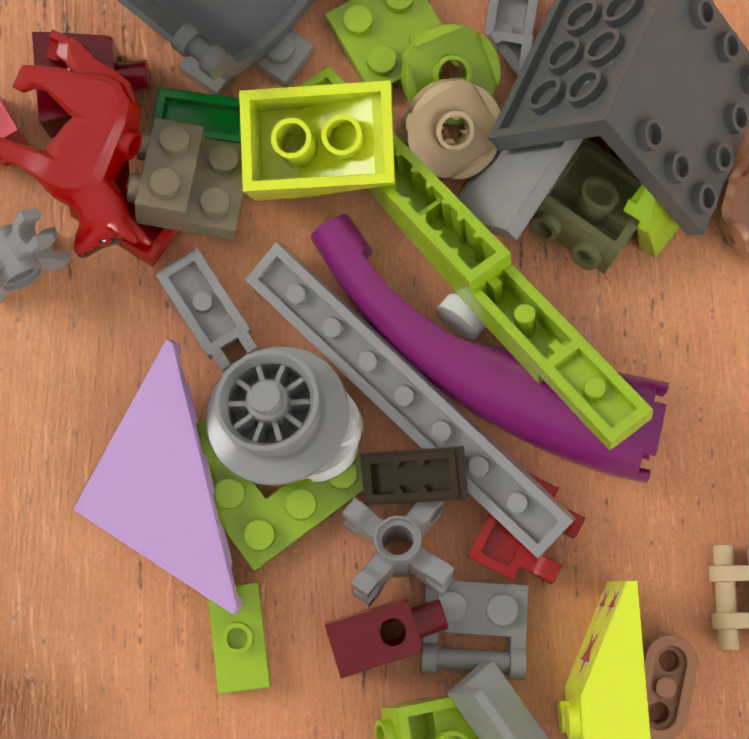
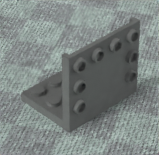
[488,0,749,236]

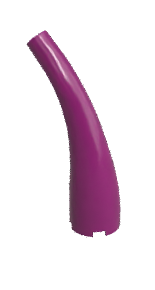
[311,214,669,484]

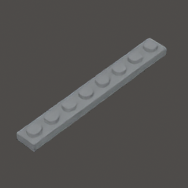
[245,242,576,559]

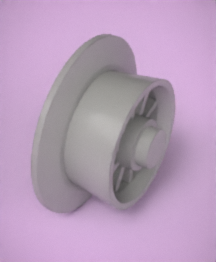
[206,346,349,486]

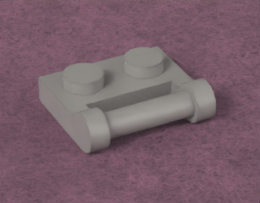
[420,581,529,680]

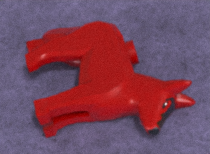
[0,29,152,258]

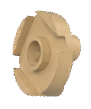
[401,78,501,180]

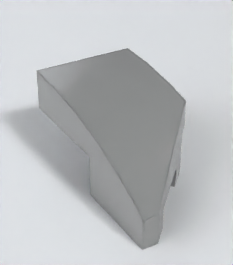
[484,0,538,77]

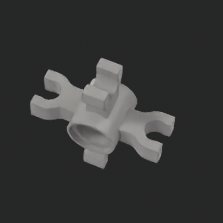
[0,208,72,303]
[342,497,455,607]

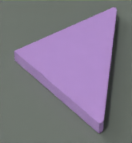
[73,339,243,615]

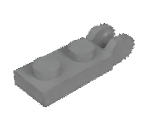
[155,248,259,374]

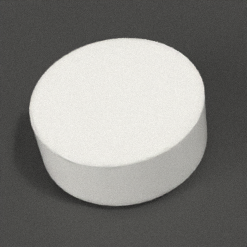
[436,294,486,340]

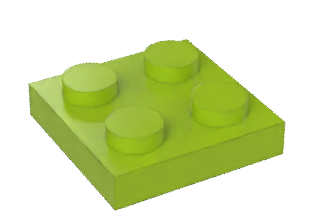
[325,0,442,90]

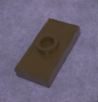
[360,446,468,505]

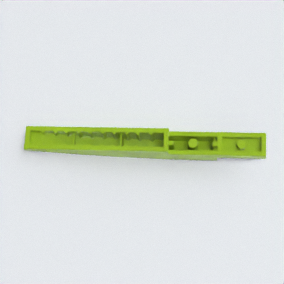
[297,66,653,451]

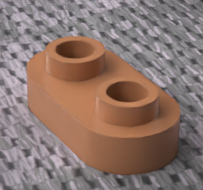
[643,634,698,739]

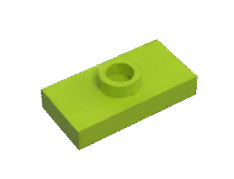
[208,583,271,694]

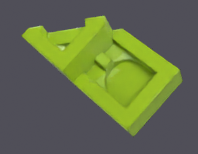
[623,184,680,258]

